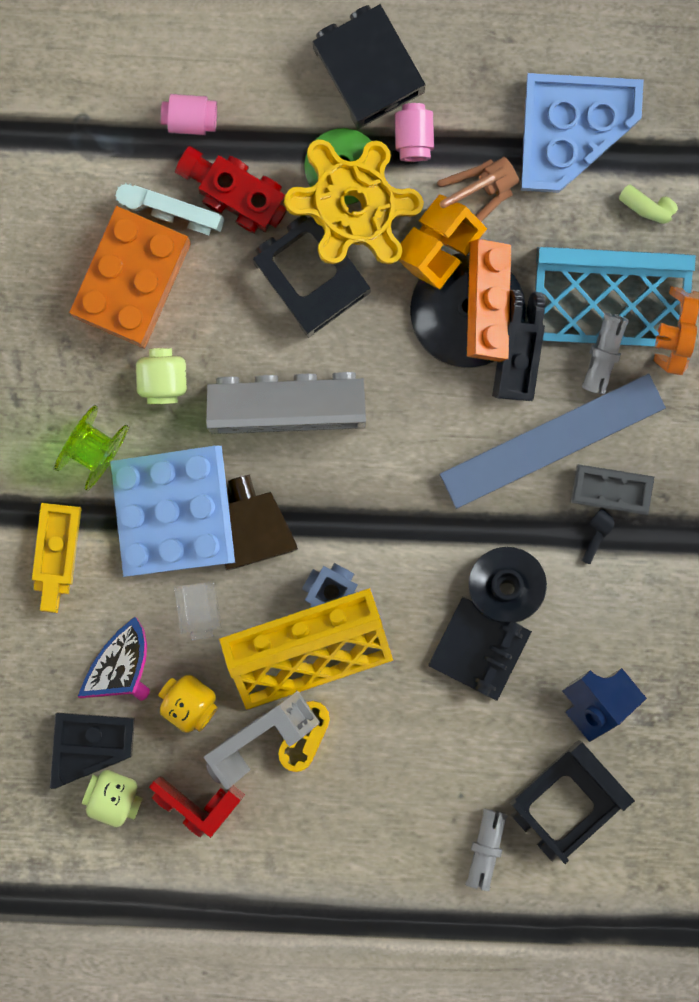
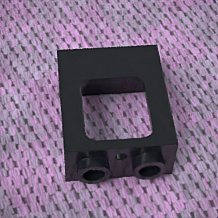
[253,215,371,338]
[510,740,635,864]

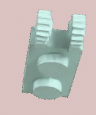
[115,183,225,236]

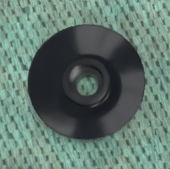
[469,547,547,623]

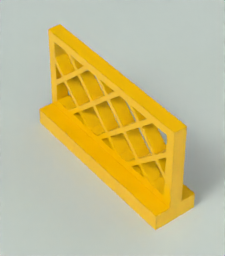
[219,588,394,710]

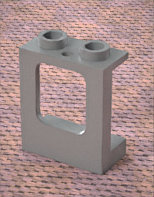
[204,691,320,790]

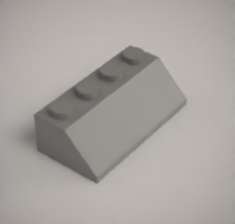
[206,372,366,434]

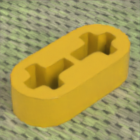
[278,701,330,772]

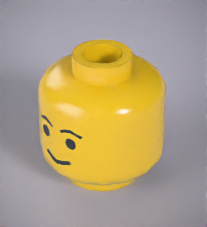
[158,674,218,733]

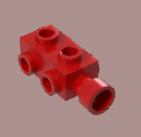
[174,146,287,234]

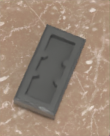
[570,464,655,515]

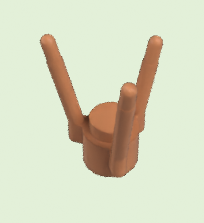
[437,157,519,222]

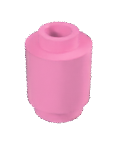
[161,94,217,135]
[395,103,434,162]

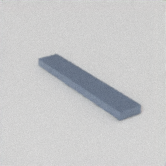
[439,374,666,509]

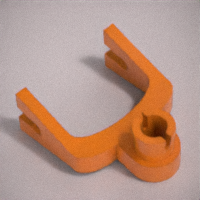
[653,286,699,375]

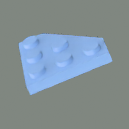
[521,73,644,193]

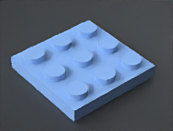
[110,445,235,577]

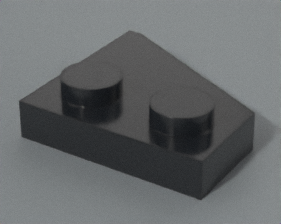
[50,712,135,789]

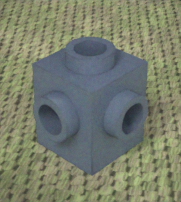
[302,563,358,608]

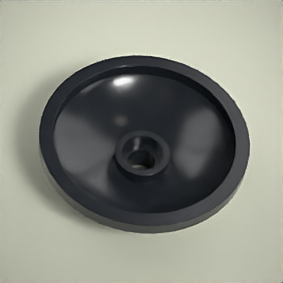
[410,253,526,368]

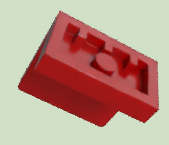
[149,776,245,838]

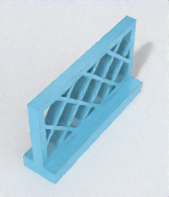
[535,247,696,346]

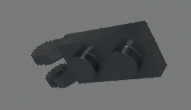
[492,290,546,401]

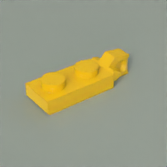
[32,503,81,613]

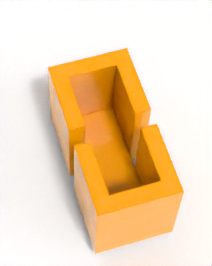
[398,194,487,289]

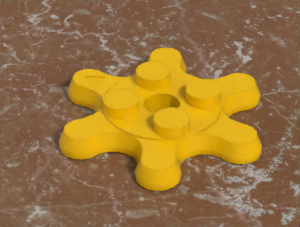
[284,139,424,264]

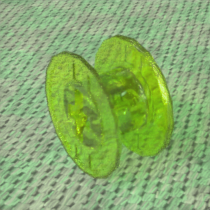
[53,405,129,491]

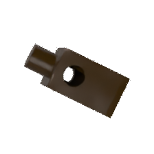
[225,475,298,571]

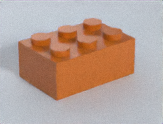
[69,206,191,349]

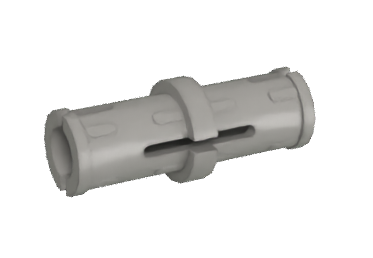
[582,313,629,394]
[465,808,508,891]

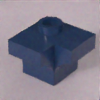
[562,668,647,742]

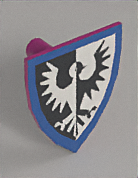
[78,617,150,701]

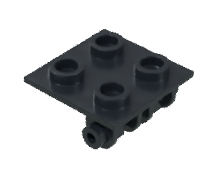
[428,596,532,701]

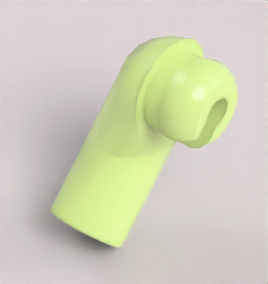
[619,184,678,224]

